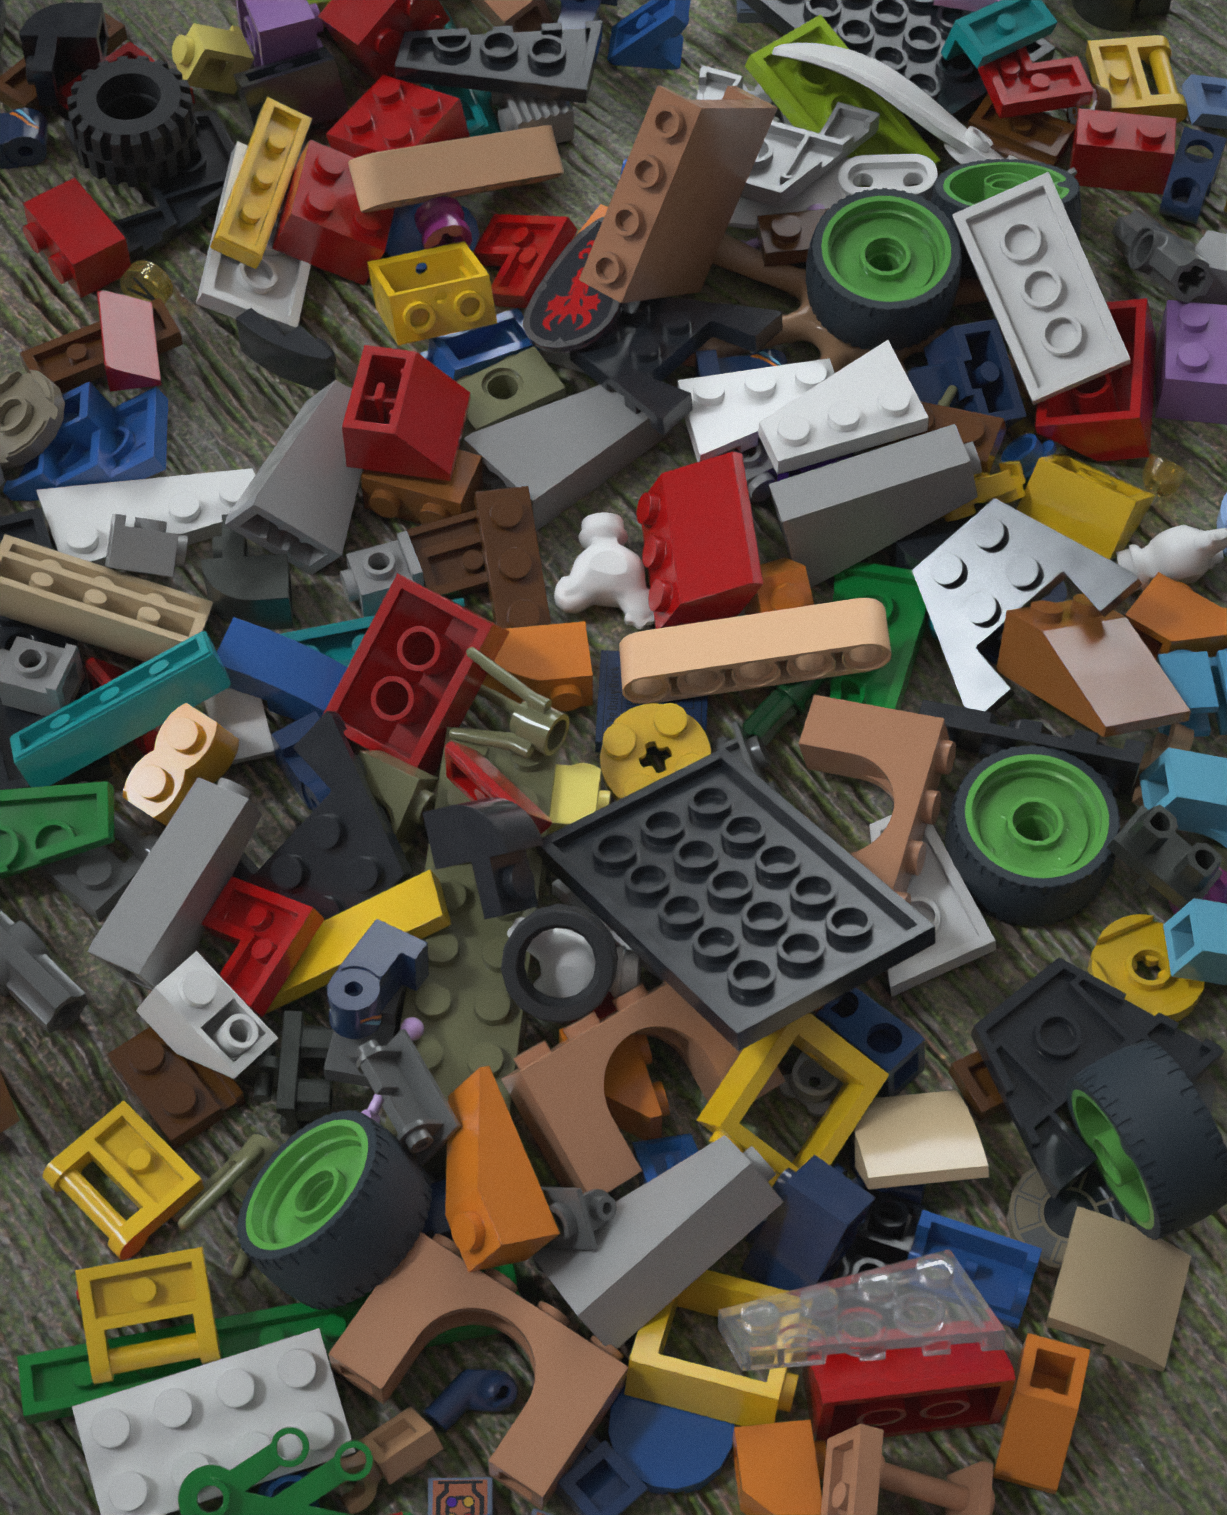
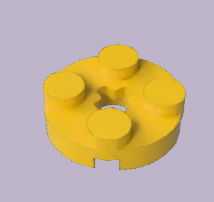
[938,461,1026,522]
[600,703,711,801]
[1088,914,1204,1022]

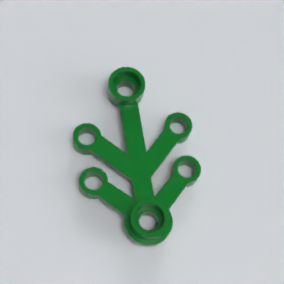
[178,1426,415,1515]

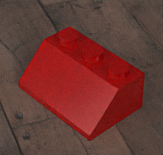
[1035,298,1156,461]
[636,451,763,629]
[322,573,510,776]
[802,1325,1016,1445]

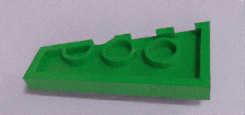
[830,562,929,710]
[0,781,115,880]

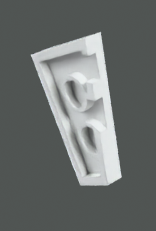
[758,340,929,475]
[678,358,835,462]
[869,815,996,996]

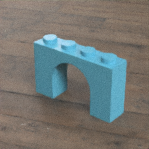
[1139,747,1227,985]

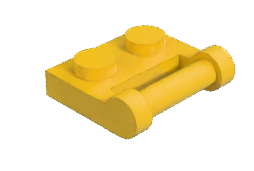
[1085,35,1188,123]
[42,1100,205,1260]
[75,1247,221,1384]

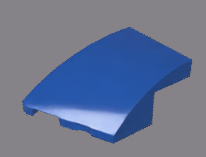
[3,381,168,501]

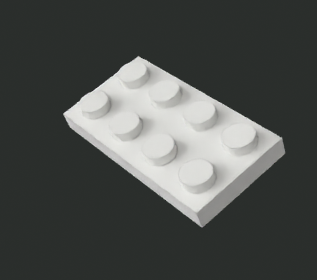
[196,141,311,335]
[952,172,1131,405]
[72,1328,356,1515]

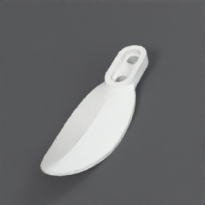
[772,43,1017,164]
[728,154,938,229]

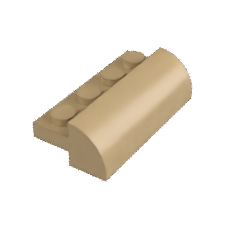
[0,534,213,662]

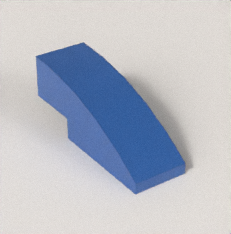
[419,308,542,381]
[217,617,348,720]

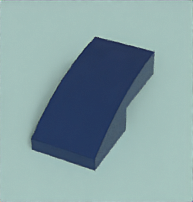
[555,1434,648,1515]

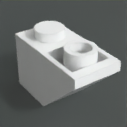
[136,951,278,1079]

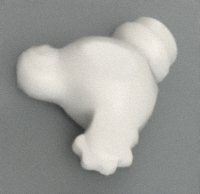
[554,512,655,630]
[1116,525,1227,592]
[507,917,642,998]

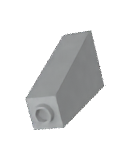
[225,380,362,575]
[463,385,672,531]
[769,424,982,588]
[87,777,262,991]
[532,1135,783,1349]

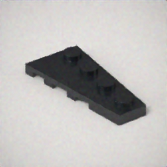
[919,699,1146,797]

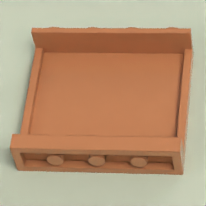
[579,85,778,303]

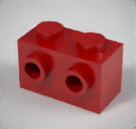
[1069,108,1176,195]
[23,177,132,298]

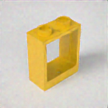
[367,241,497,345]
[696,1013,889,1187]
[624,1270,812,1426]

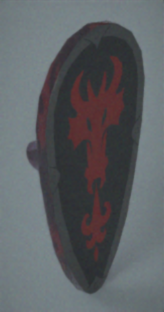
[523,217,623,353]

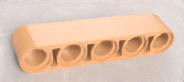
[348,125,564,213]
[619,598,891,704]

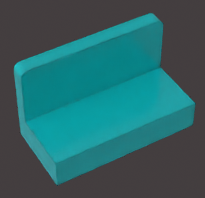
[940,0,1058,68]

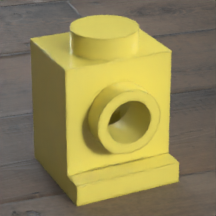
[172,23,255,94]
[549,763,611,834]

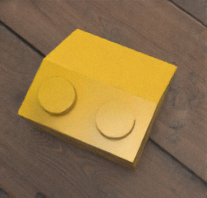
[1016,453,1155,560]

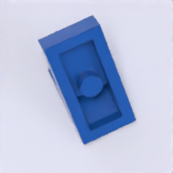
[607,0,690,70]

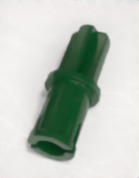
[742,677,829,746]

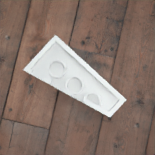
[36,468,255,568]

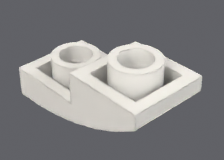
[203,688,274,765]

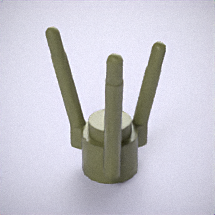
[449,647,570,758]
[171,1134,279,1279]

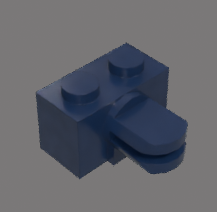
[906,319,1027,430]
[741,1155,875,1310]

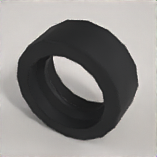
[501,904,618,1023]

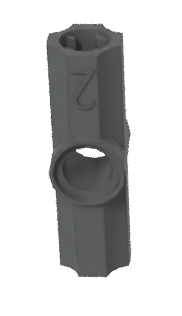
[1111,210,1214,303]
[0,909,88,1034]

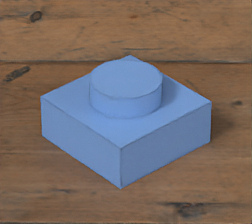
[1181,74,1227,129]

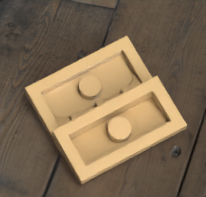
[849,1090,989,1189]
[1045,1206,1191,1372]

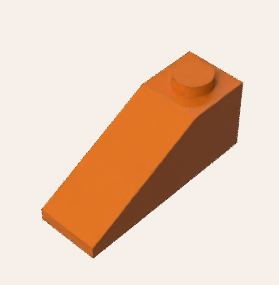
[482,621,593,711]
[445,1066,560,1273]

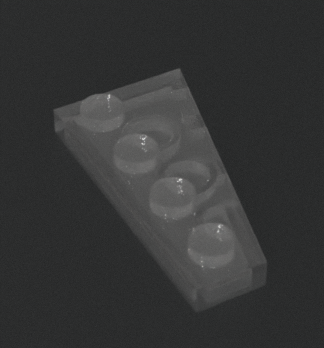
[718,1249,1006,1371]

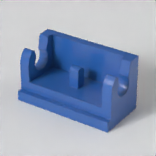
[899,1210,1042,1329]

